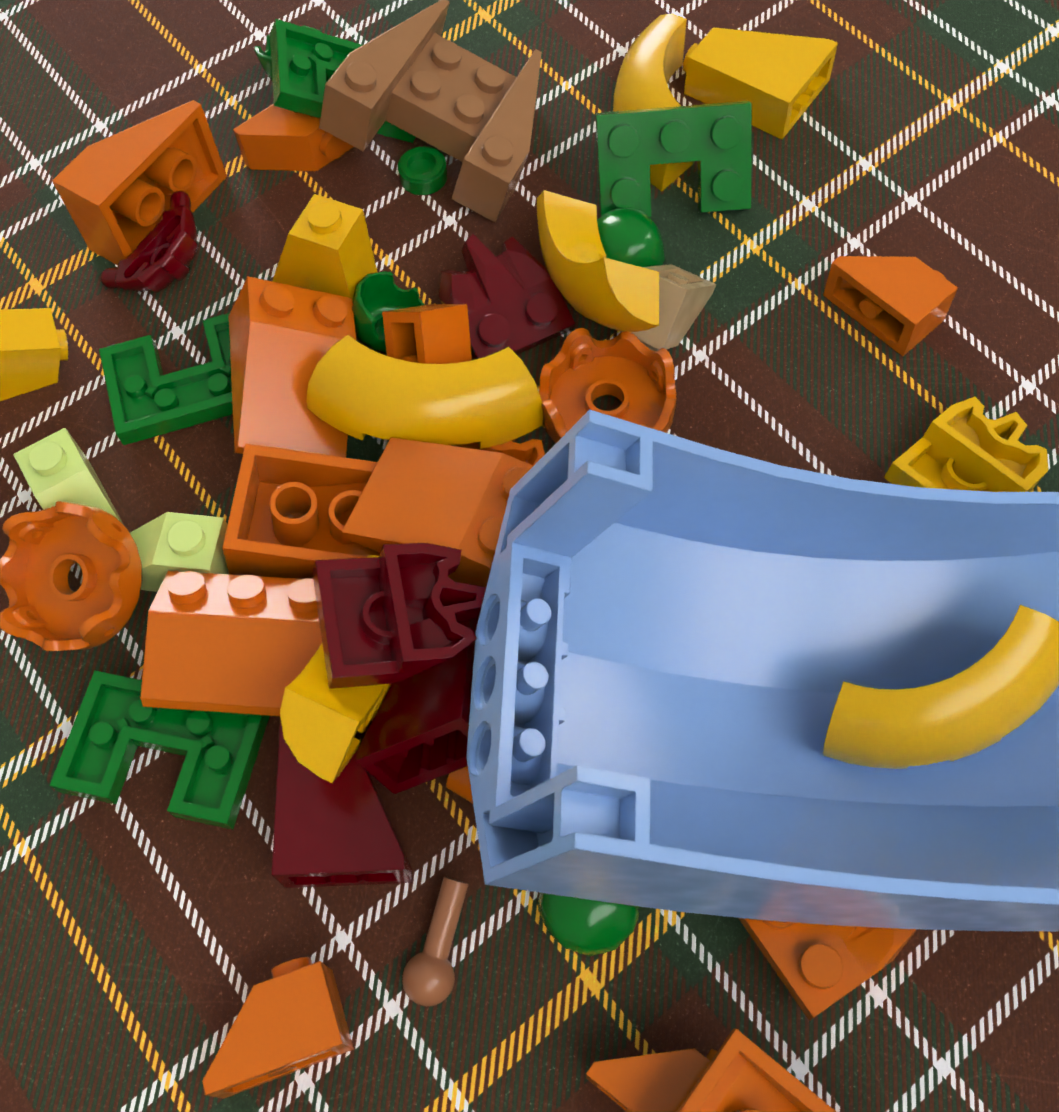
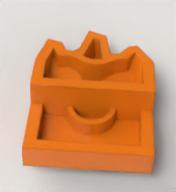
[739,918,917,1021]

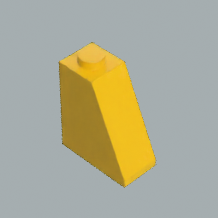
[683,27,838,139]
[272,194,377,301]
[0,308,68,401]

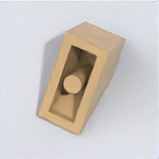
[618,264,717,351]

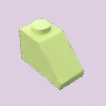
[13,428,124,568]
[130,512,229,592]

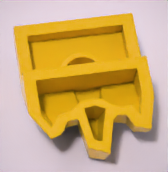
[884,396,1049,492]

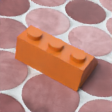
[140,571,322,716]

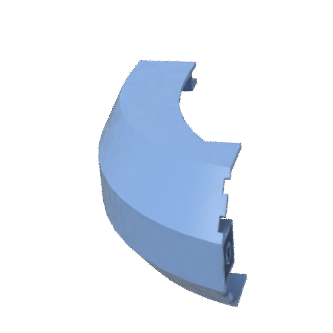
[466,410,1059,931]

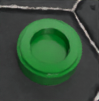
[398,146,448,195]

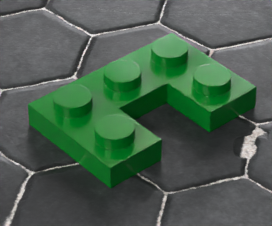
[270,19,416,143]
[595,101,752,217]
[99,313,233,446]
[49,670,270,830]

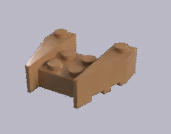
[319,0,542,222]

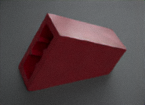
[355,613,480,794]
[272,722,412,888]

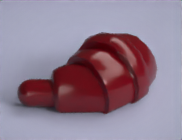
[101,191,199,293]

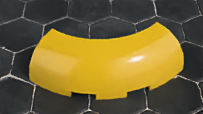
[613,14,694,192]
[537,190,659,332]
[306,335,543,449]
[280,555,391,783]
[823,605,1059,769]

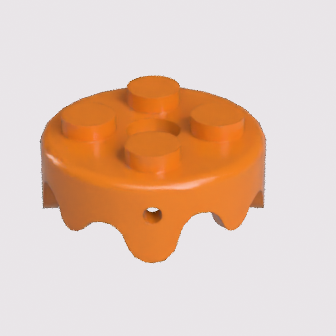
[539,328,676,444]
[0,501,142,651]

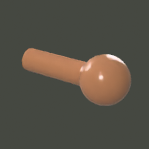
[402,876,469,1007]

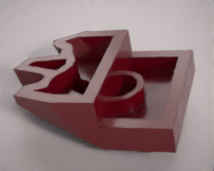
[438,234,576,360]
[312,543,486,689]

